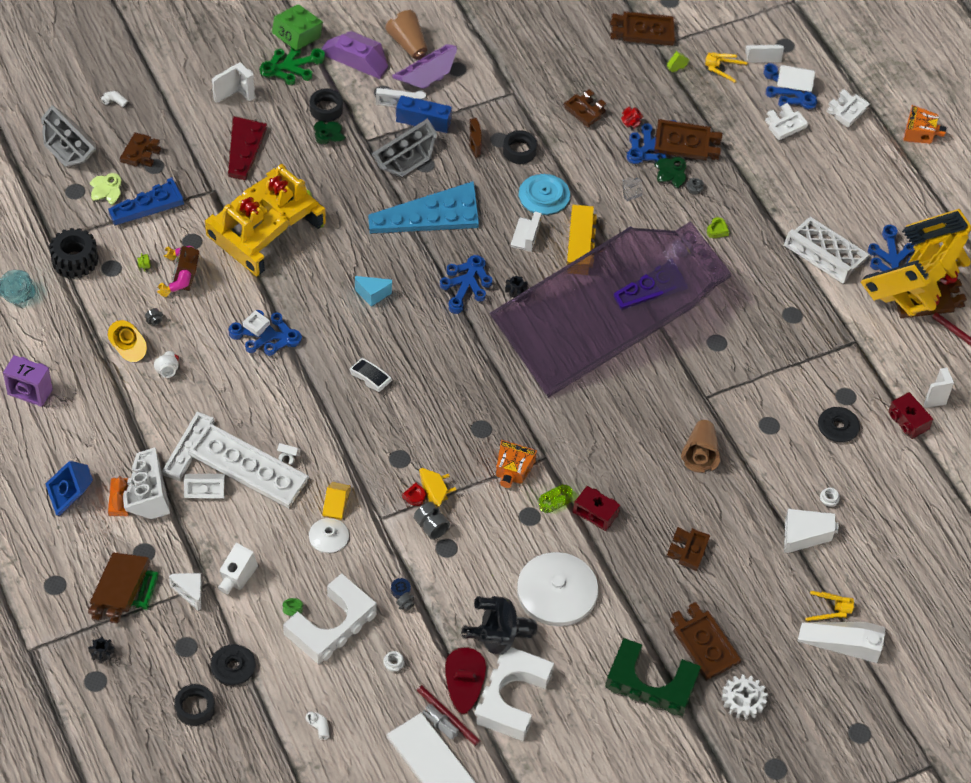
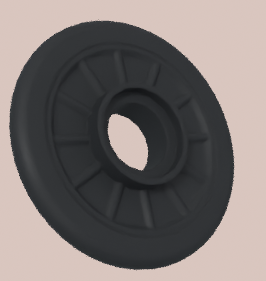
[818,407,860,442]
[210,644,256,685]

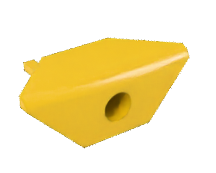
[419,468,457,507]

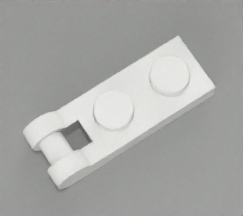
[376,88,426,107]

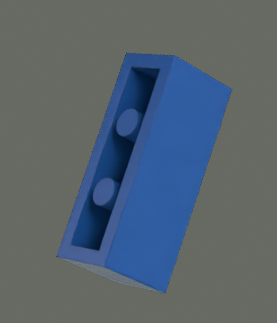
[396,95,452,133]

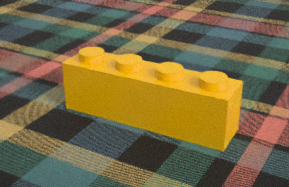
[566,204,597,275]

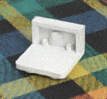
[212,62,255,103]

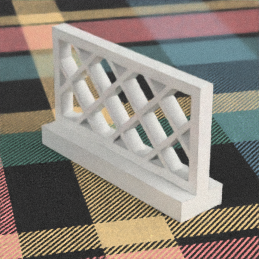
[784,217,870,284]

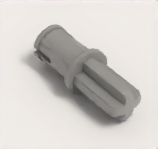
[422,704,459,739]

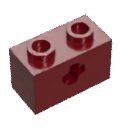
[888,392,933,439]
[573,486,620,531]

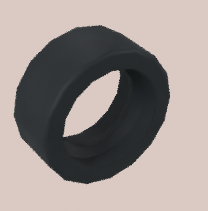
[309,88,343,122]
[503,130,537,164]
[174,684,215,726]

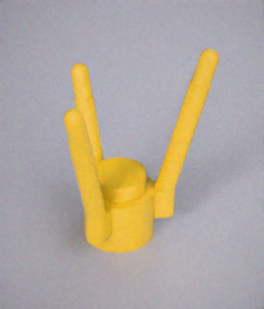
[705,52,748,83]
[805,591,854,621]

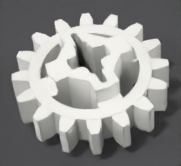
[722,675,767,719]

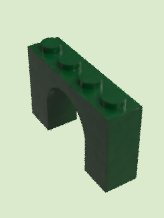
[605,638,701,717]

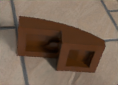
[469,117,482,158]

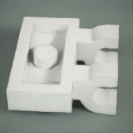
[827,89,870,127]
[765,103,808,141]

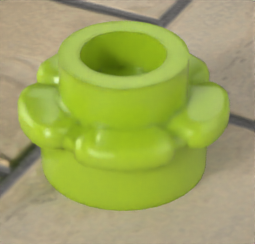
[137,253,151,271]

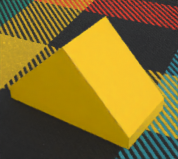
[322,482,351,520]

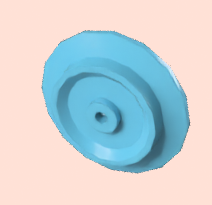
[518,174,570,215]

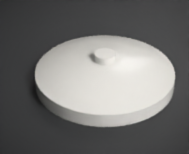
[517,552,598,627]

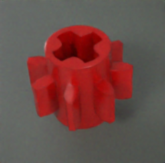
[621,106,643,129]

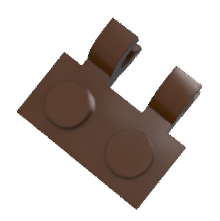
[564,89,606,127]
[120,132,161,167]
[666,527,711,571]

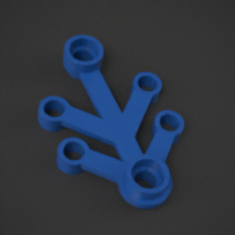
[763,63,817,109]
[626,120,677,164]
[868,225,915,272]
[440,255,492,314]
[228,310,302,356]

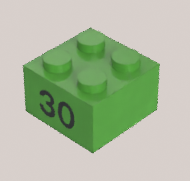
[272,4,323,51]

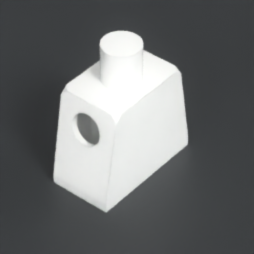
[218,543,258,594]

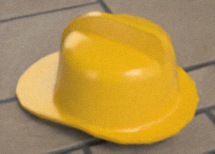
[107,320,147,362]

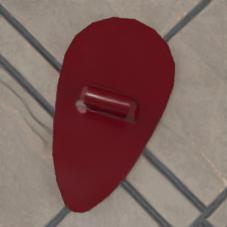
[445,647,486,715]

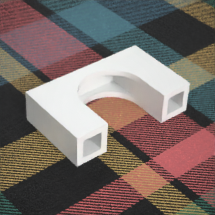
[283,573,376,665]
[475,647,554,741]

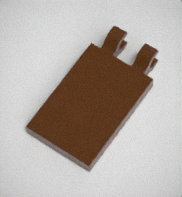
[610,11,675,46]
[654,119,723,161]
[894,279,967,318]
[88,552,151,624]
[670,602,741,681]

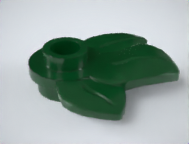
[314,121,346,145]
[654,157,686,188]

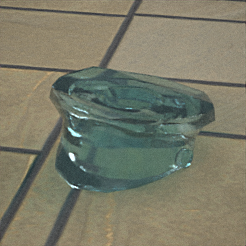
[0,270,36,304]

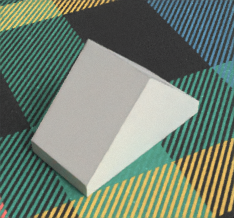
[169,573,202,611]

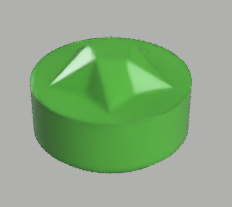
[283,598,303,616]

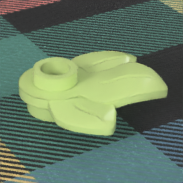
[90,173,122,205]

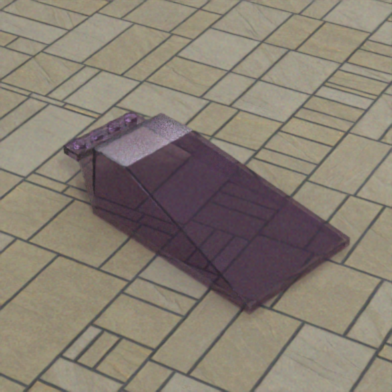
[490,221,732,398]

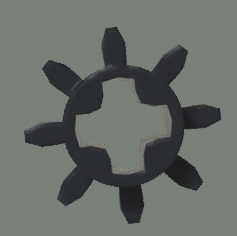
[505,276,528,299]
[88,636,115,664]

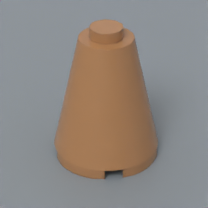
[385,10,428,59]
[681,420,720,473]

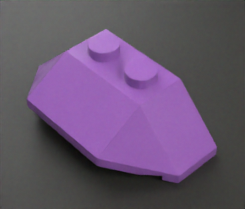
[321,31,388,79]
[392,44,457,89]

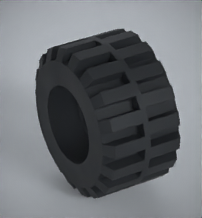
[49,228,98,278]

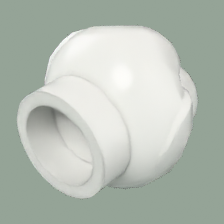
[154,351,179,378]

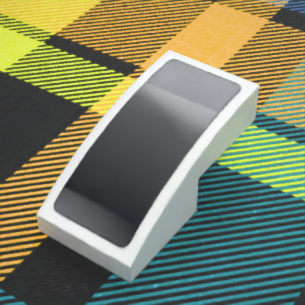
[349,358,392,392]

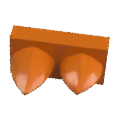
[108,476,129,516]

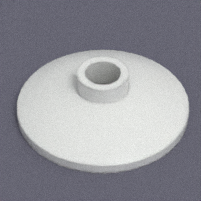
[309,518,349,554]

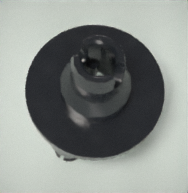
[461,596,537,655]

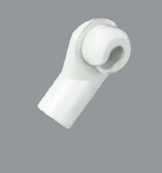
[101,91,128,108]
[306,711,329,740]

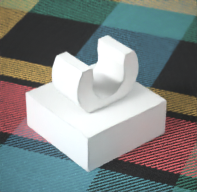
[243,310,270,336]
[277,443,301,465]

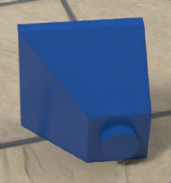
[45,461,93,516]

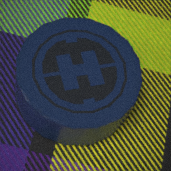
[391,578,411,599]

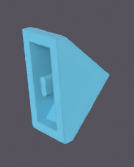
[355,276,392,306]

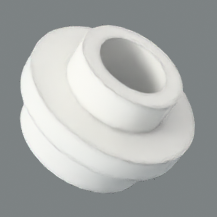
[820,488,840,507]
[384,651,404,671]

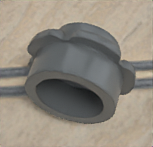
[686,178,704,194]
[145,308,163,325]
[396,592,415,611]

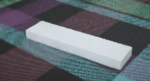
[162,412,215,481]

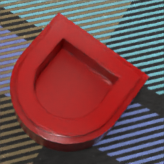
[402,482,426,506]

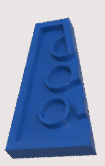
[108,177,184,226]

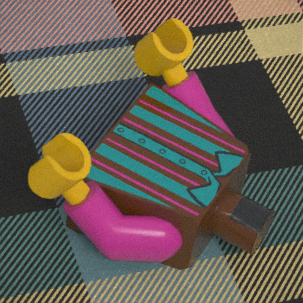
[157,246,200,297]

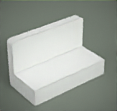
[745,45,784,63]
[777,65,815,92]
[511,211,541,252]
[924,368,954,408]
[184,474,225,498]

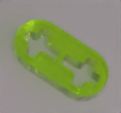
[538,484,573,513]

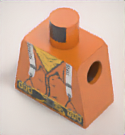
[903,105,947,144]
[496,440,537,488]

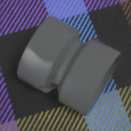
[414,502,450,540]

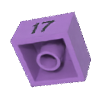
[3,355,53,407]

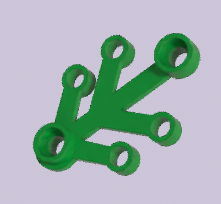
[259,47,325,85]

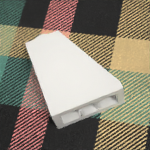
[784,509,838,553]

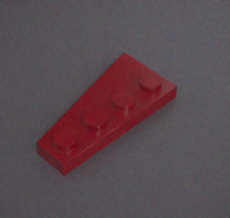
[228,116,267,181]

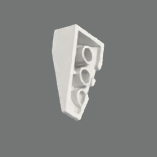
[123,447,170,519]
[797,622,885,663]

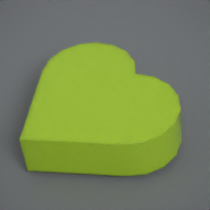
[667,51,689,72]
[706,217,729,238]

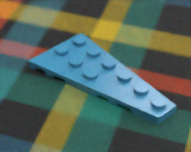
[368,181,479,234]

